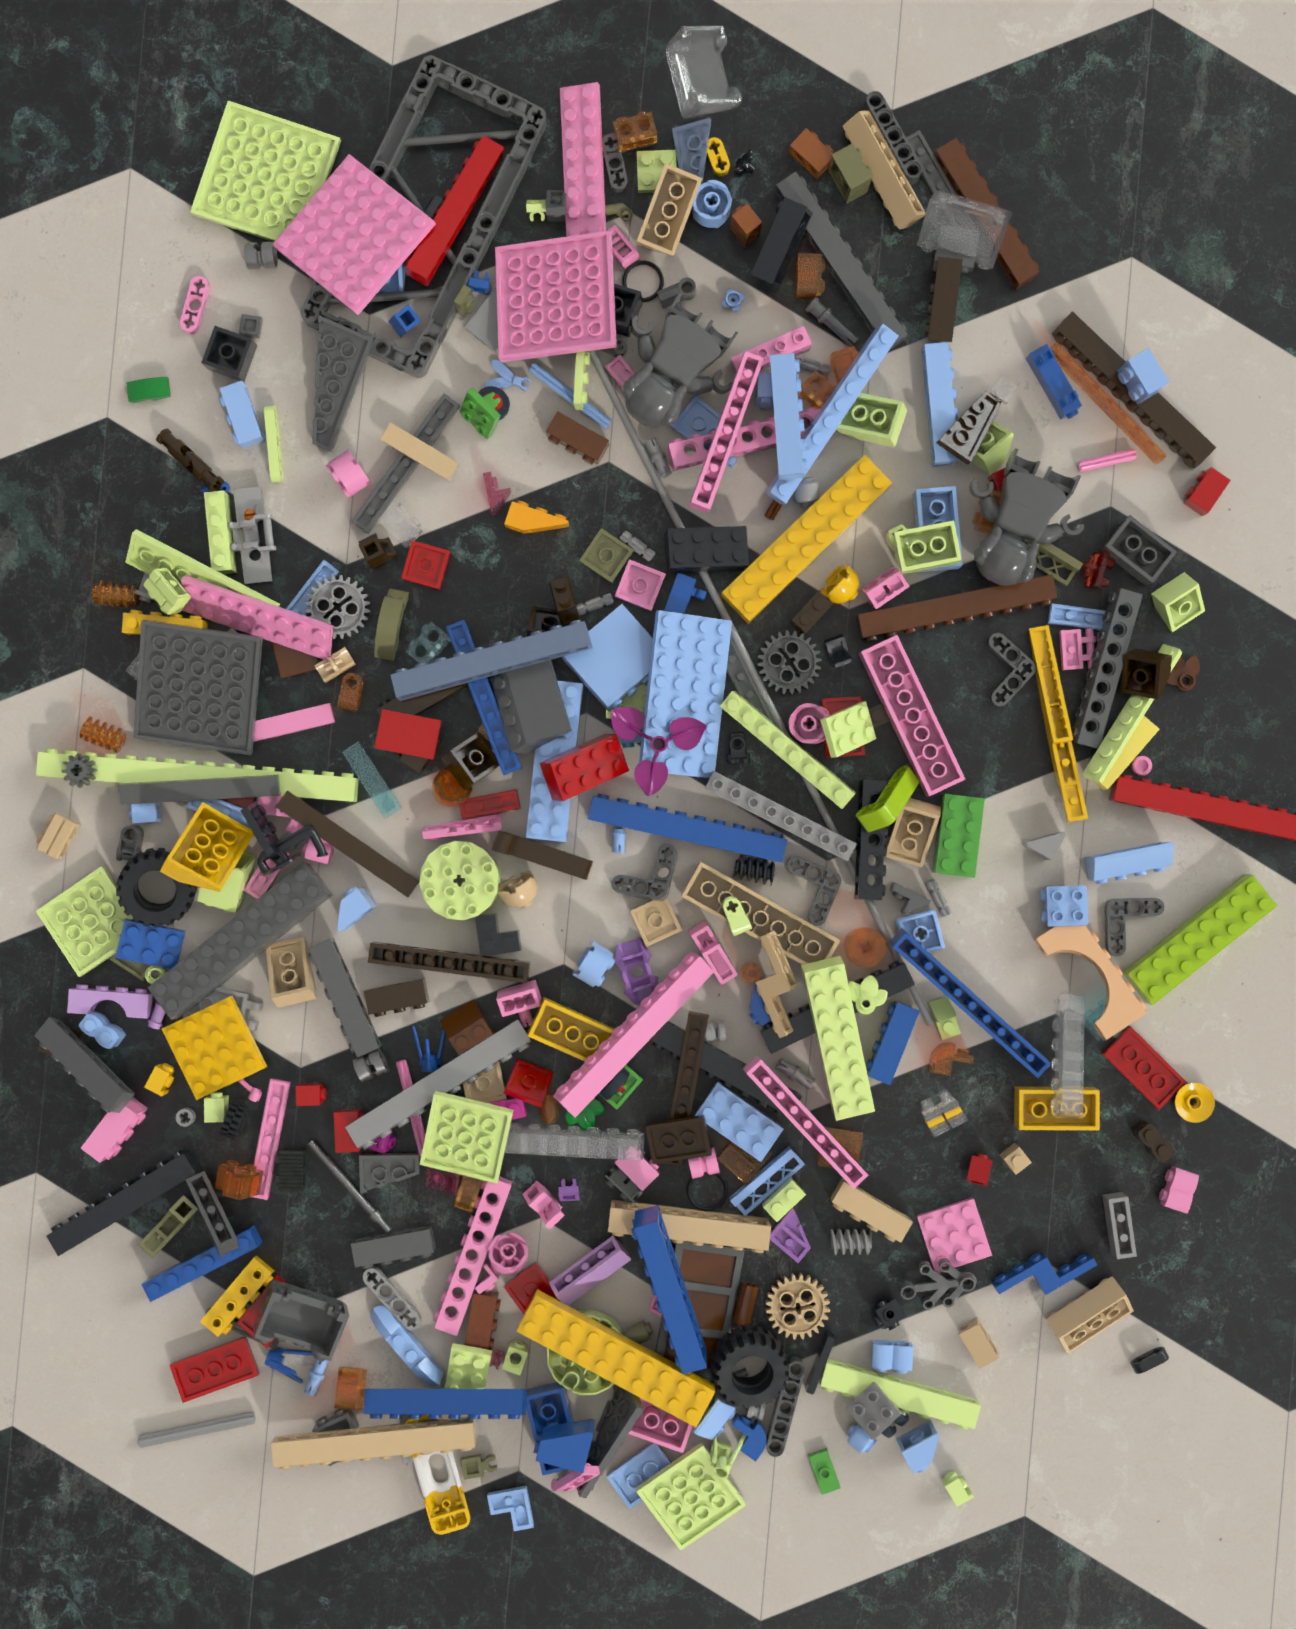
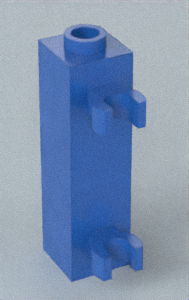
[1026,344,1082,420]
[664,573,707,614]

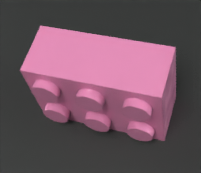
[81,1097,148,1163]
[628,1398,692,1453]

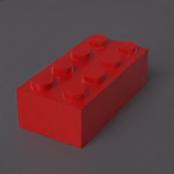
[539,734,629,801]

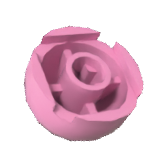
[488,1233,528,1275]

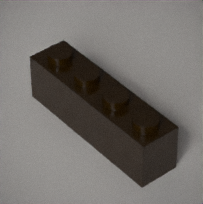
[925,257,963,342]

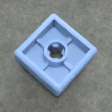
[895,909,945,952]

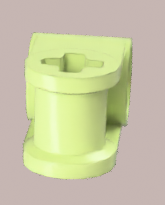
[722,896,752,936]

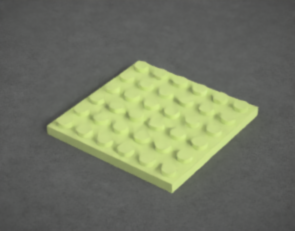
[190,101,341,242]

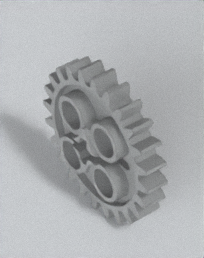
[305,575,370,639]

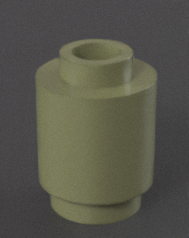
[622,1320,653,1344]

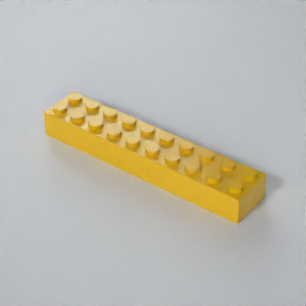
[721,455,892,624]
[517,1289,715,1427]

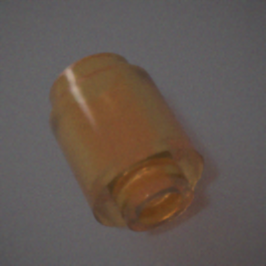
[740,962,761,983]
[539,1094,560,1124]

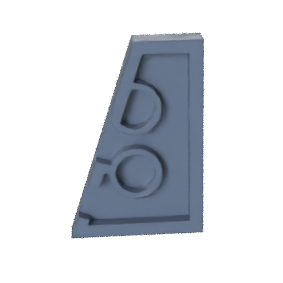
[672,117,711,184]

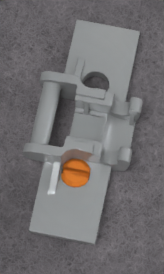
[228,486,276,584]

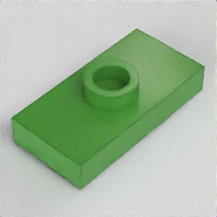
[808,1448,841,1495]

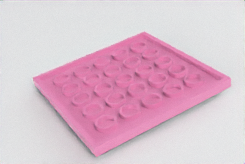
[273,154,436,316]
[495,230,617,362]

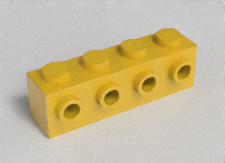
[122,610,209,636]
[200,1256,274,1337]

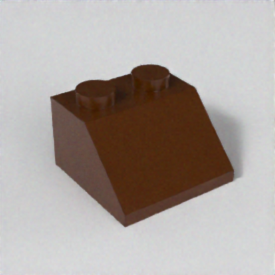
[440,999,495,1056]

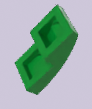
[126,377,171,403]

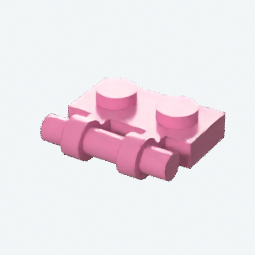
[1059,629,1096,671]

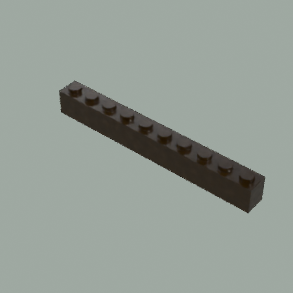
[1052,311,1217,469]

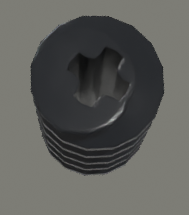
[732,855,775,885]

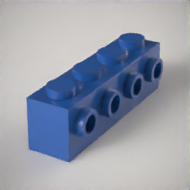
[866,1001,920,1085]

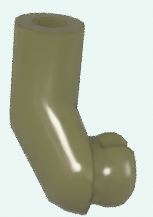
[605,203,633,221]

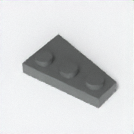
[359,1152,420,1194]

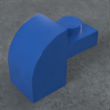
[731,1413,766,1462]

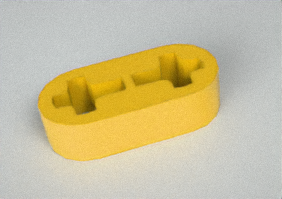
[707,137,730,177]

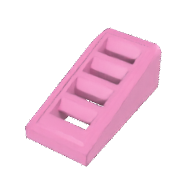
[607,225,640,270]

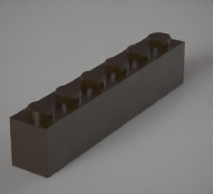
[376,683,468,717]

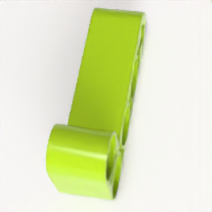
[856,765,920,832]

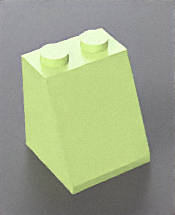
[197,852,257,913]

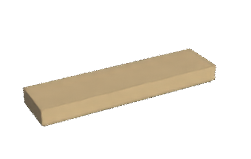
[380,422,459,481]

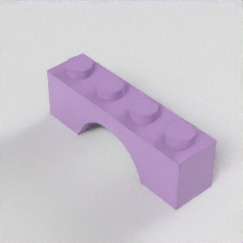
[67,984,154,1019]

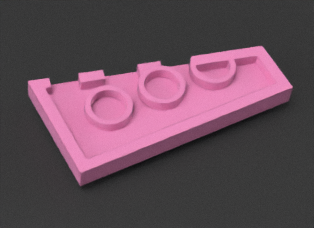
[422,813,502,841]

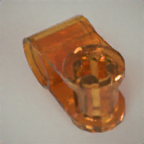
[337,673,364,712]

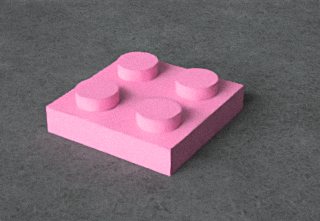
[615,559,666,611]

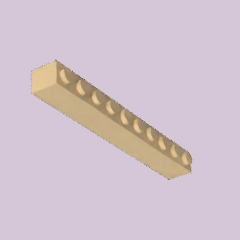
[271,1417,477,1469]

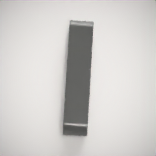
[864,91,922,185]
[766,1356,805,1457]

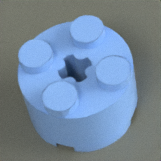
[691,180,732,228]
[572,941,615,987]

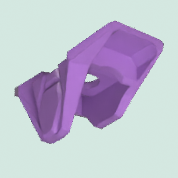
[614,938,659,1005]

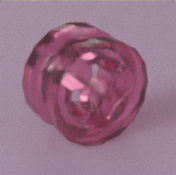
[489,1349,505,1370]

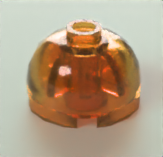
[431,767,473,807]

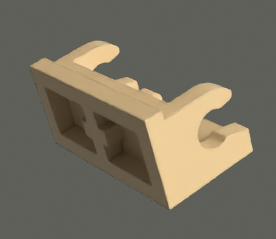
[959,1317,999,1369]

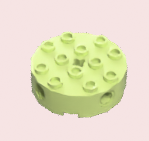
[419,841,501,920]
[547,1309,623,1395]

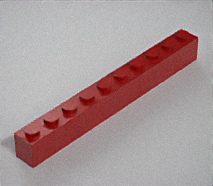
[1109,774,1296,841]

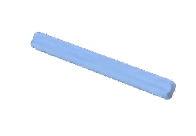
[529,362,611,429]

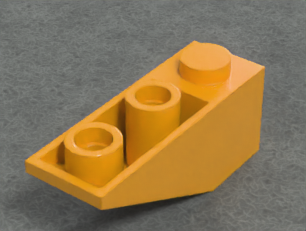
[504,501,569,534]

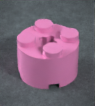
[325,450,371,498]
[789,703,830,744]

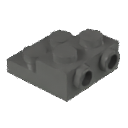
[312,1407,359,1466]

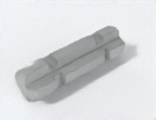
[795,355,831,376]
[619,531,655,561]
[576,593,614,615]
[925,879,951,917]

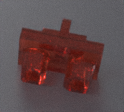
[1081,551,1115,588]

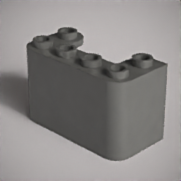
[253,1280,349,1361]

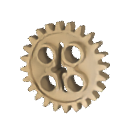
[765,1273,830,1340]

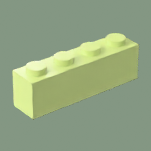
[204,490,237,575]

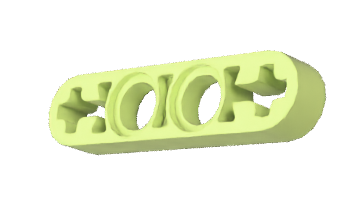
[264,405,283,483]

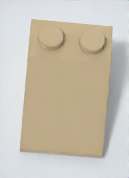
[886,798,941,868]
[266,936,317,1008]

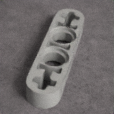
[363,1266,421,1331]

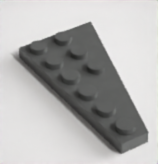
[312,315,375,452]
[577,1384,644,1498]

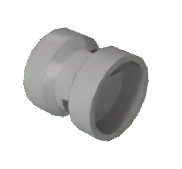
[706,1021,726,1042]

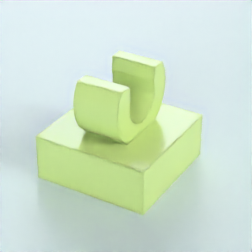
[526,200,546,221]

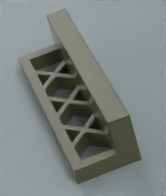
[1025,542,1083,586]

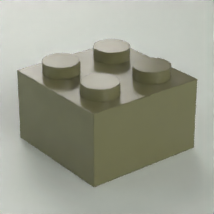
[828,143,872,204]

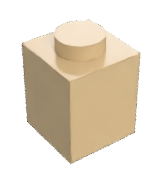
[999,1143,1032,1175]

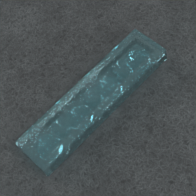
[342,741,402,819]

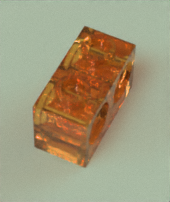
[613,112,657,152]
[798,370,836,410]

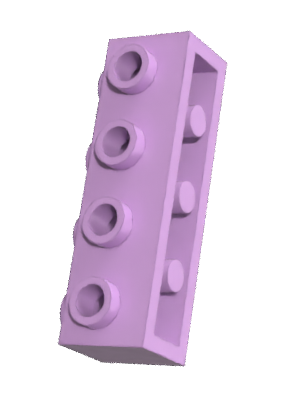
[549,1235,631,1306]

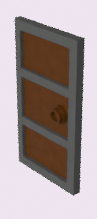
[655,1241,745,1378]

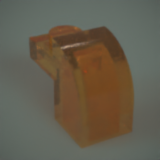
[928,1042,974,1076]
[453,1175,484,1213]

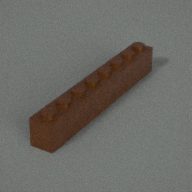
[934,138,1040,290]

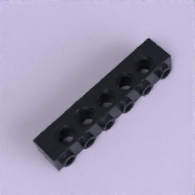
[854,779,888,901]

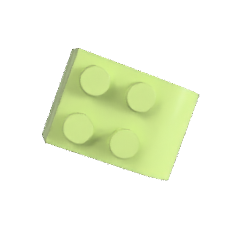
[836,393,907,448]
[894,520,962,573]

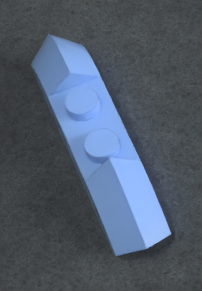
[370,1305,444,1386]

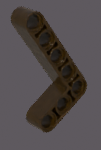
[491,830,593,880]

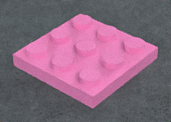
[916,1197,992,1273]

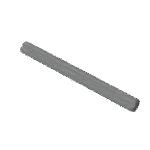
[138,1412,256,1448]

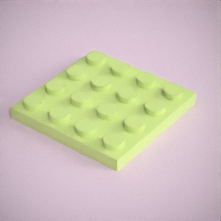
[36,866,140,977]
[420,1091,514,1184]
[636,1442,746,1551]

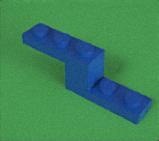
[991,1253,1097,1295]

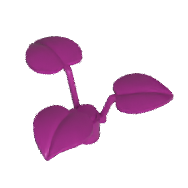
[611,707,706,796]

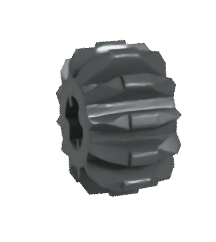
[61,753,98,788]

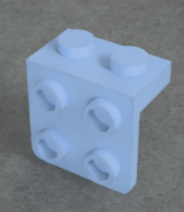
[1040,885,1088,927]

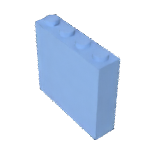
[562,604,653,712]

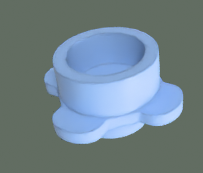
[722,289,744,312]

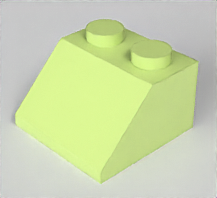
[1151,572,1205,632]

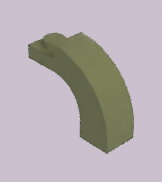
[374,589,409,661]
[138,1195,198,1258]

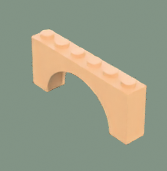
[1034,924,1147,1041]

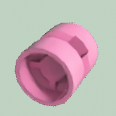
[688,1147,720,1179]

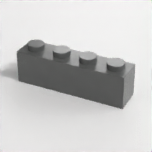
[186,1171,239,1256]
[351,1225,436,1269]

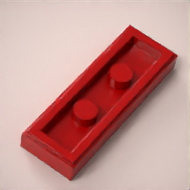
[459,789,521,820]

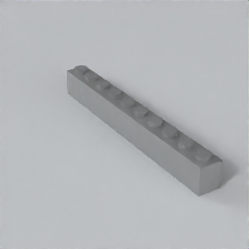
[345,1020,531,1150]

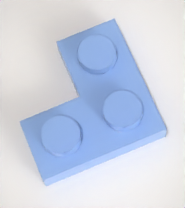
[487,1485,534,1531]

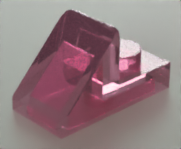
[483,472,512,515]
[425,1167,460,1196]

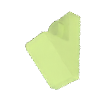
[928,996,961,1040]

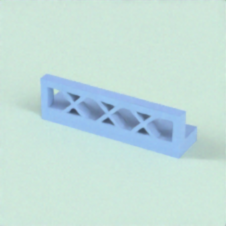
[729,1146,805,1216]

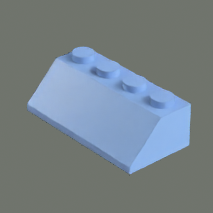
[1084,842,1174,884]

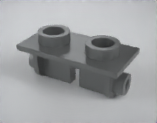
[604,1166,643,1204]

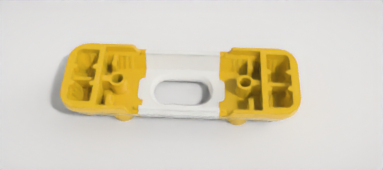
[405,1415,471,1535]

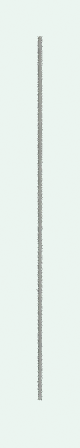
[587,350,934,1026]

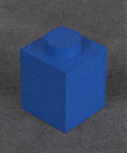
[388,304,421,338]

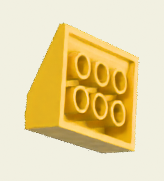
[160,802,254,892]

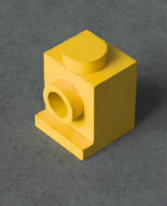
[144,1063,174,1096]

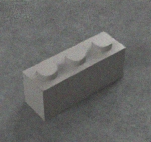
[1102,1192,1137,1259]

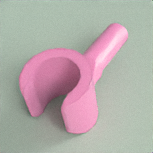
[238,1079,262,1102]

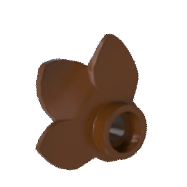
[1167,655,1200,691]

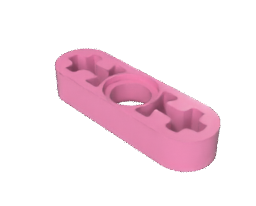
[180,276,210,334]

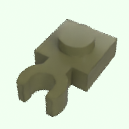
[461,1454,497,1480]

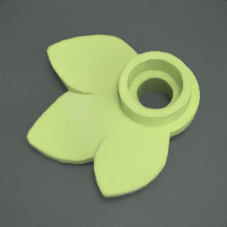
[849,975,887,1015]

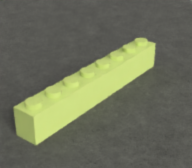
[720,691,856,809]
[819,1358,981,1430]

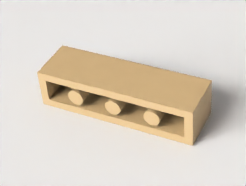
[830,1178,913,1243]

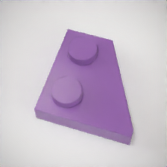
[770,1208,811,1263]

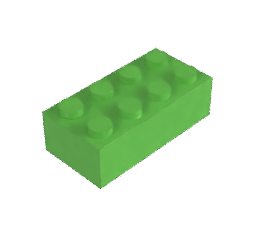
[932,794,985,878]

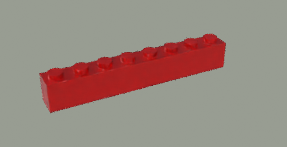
[404,135,504,286]

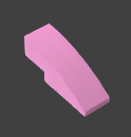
[688,920,738,985]

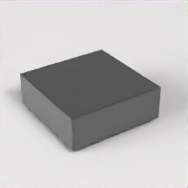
[239,314,263,338]

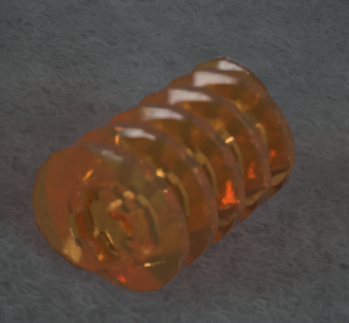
[92,580,138,609]
[79,716,126,753]

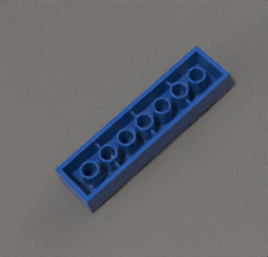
[631,1205,707,1374]

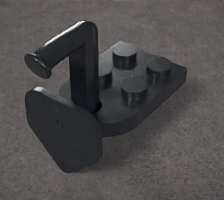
[240,801,328,876]

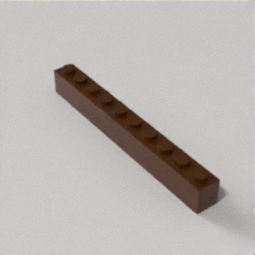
[856,574,1058,642]

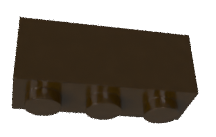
[364,978,430,1017]

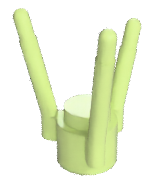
[711,1434,747,1479]

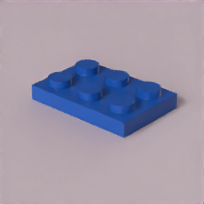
[115,918,185,969]

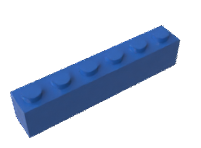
[141,1224,263,1302]

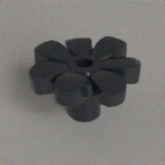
[734,150,756,173]

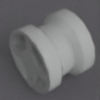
[746,1403,765,1420]

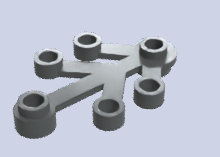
[899,1258,977,1310]

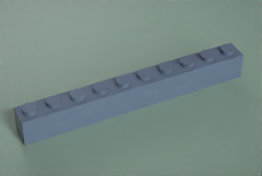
[391,620,593,701]

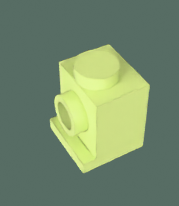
[942,1471,974,1507]

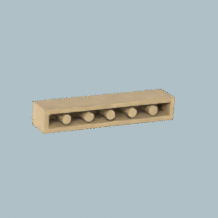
[843,111,926,229]

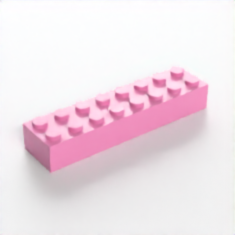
[858,635,965,797]

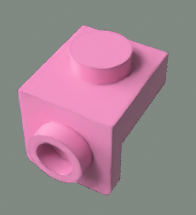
[475,1260,500,1294]

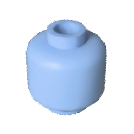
[847,1423,877,1453]

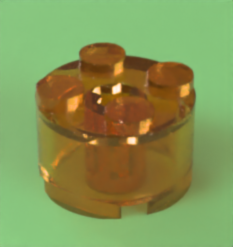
[844,926,886,968]
[334,1366,367,1410]

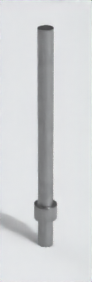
[307,1139,392,1234]

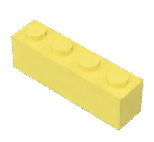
[1093,716,1159,790]

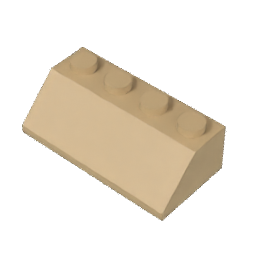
[636,163,703,256]
[1046,1276,1134,1354]

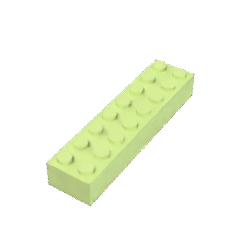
[801,956,875,1121]

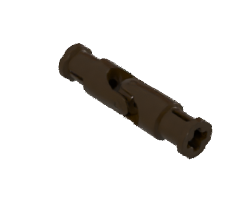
[156,428,224,492]

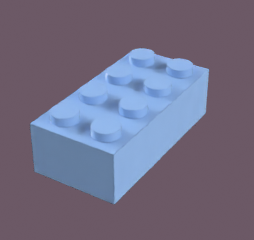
[912,486,963,572]
[695,1081,784,1162]

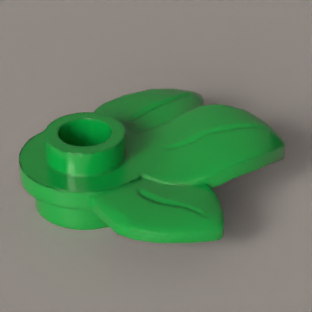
[565,1099,605,1130]

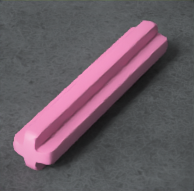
[1078,449,1137,472]

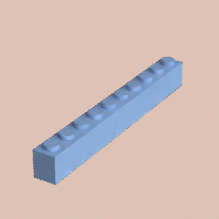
[765,324,899,504]

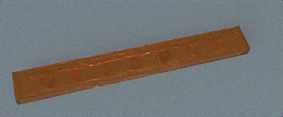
[1050,343,1166,465]

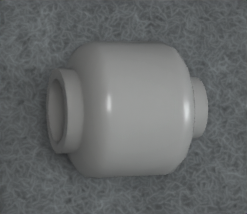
[793,477,820,507]

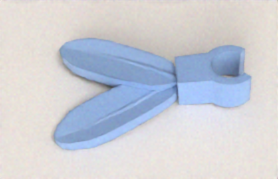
[485,360,531,391]

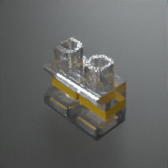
[920,1089,968,1137]

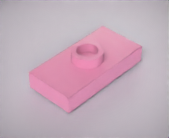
[605,355,635,390]

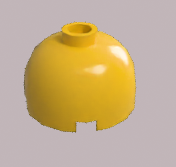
[821,563,859,604]

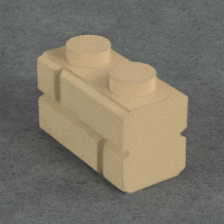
[36,813,81,859]

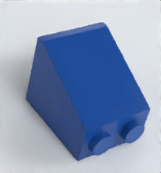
[533,1419,595,1473]

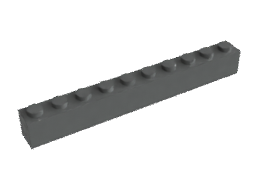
[775,172,907,350]

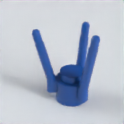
[411,1025,446,1072]
[264,1347,314,1383]

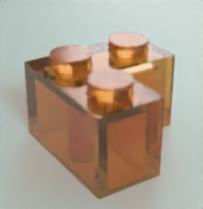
[215,1160,264,1200]

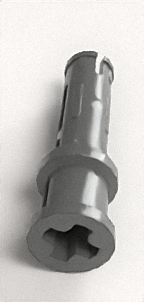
[805,297,859,348]

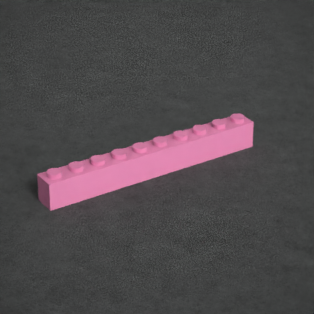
[553,952,714,1117]

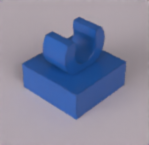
[468,270,491,295]

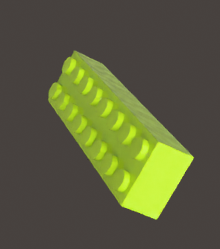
[1122,874,1277,1005]

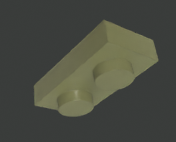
[454,285,475,317]

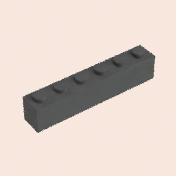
[308,938,382,1058]
[34,1017,134,1113]

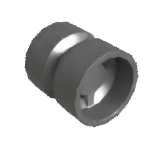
[244,242,278,270]
[353,1048,389,1083]

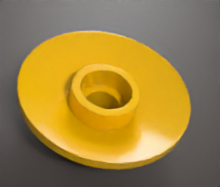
[1175,1082,1215,1123]

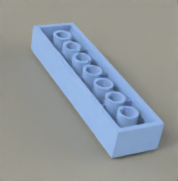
[526,681,584,842]

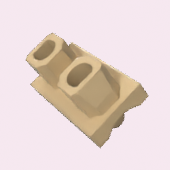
[314,647,356,683]

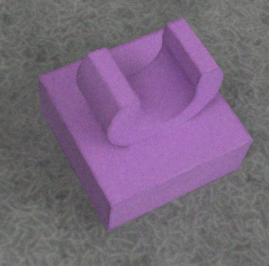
[559,1179,580,1201]

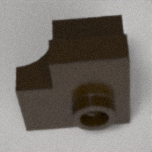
[358,533,398,569]

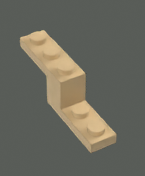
[756,930,798,1038]

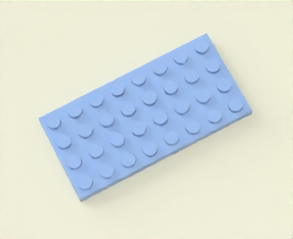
[639,610,732,778]

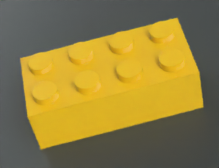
[527,997,615,1061]
[1014,1086,1100,1130]

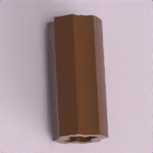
[733,1282,759,1326]

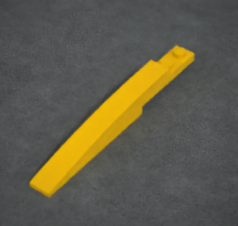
[1028,625,1088,823]

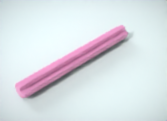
[396,1059,426,1156]

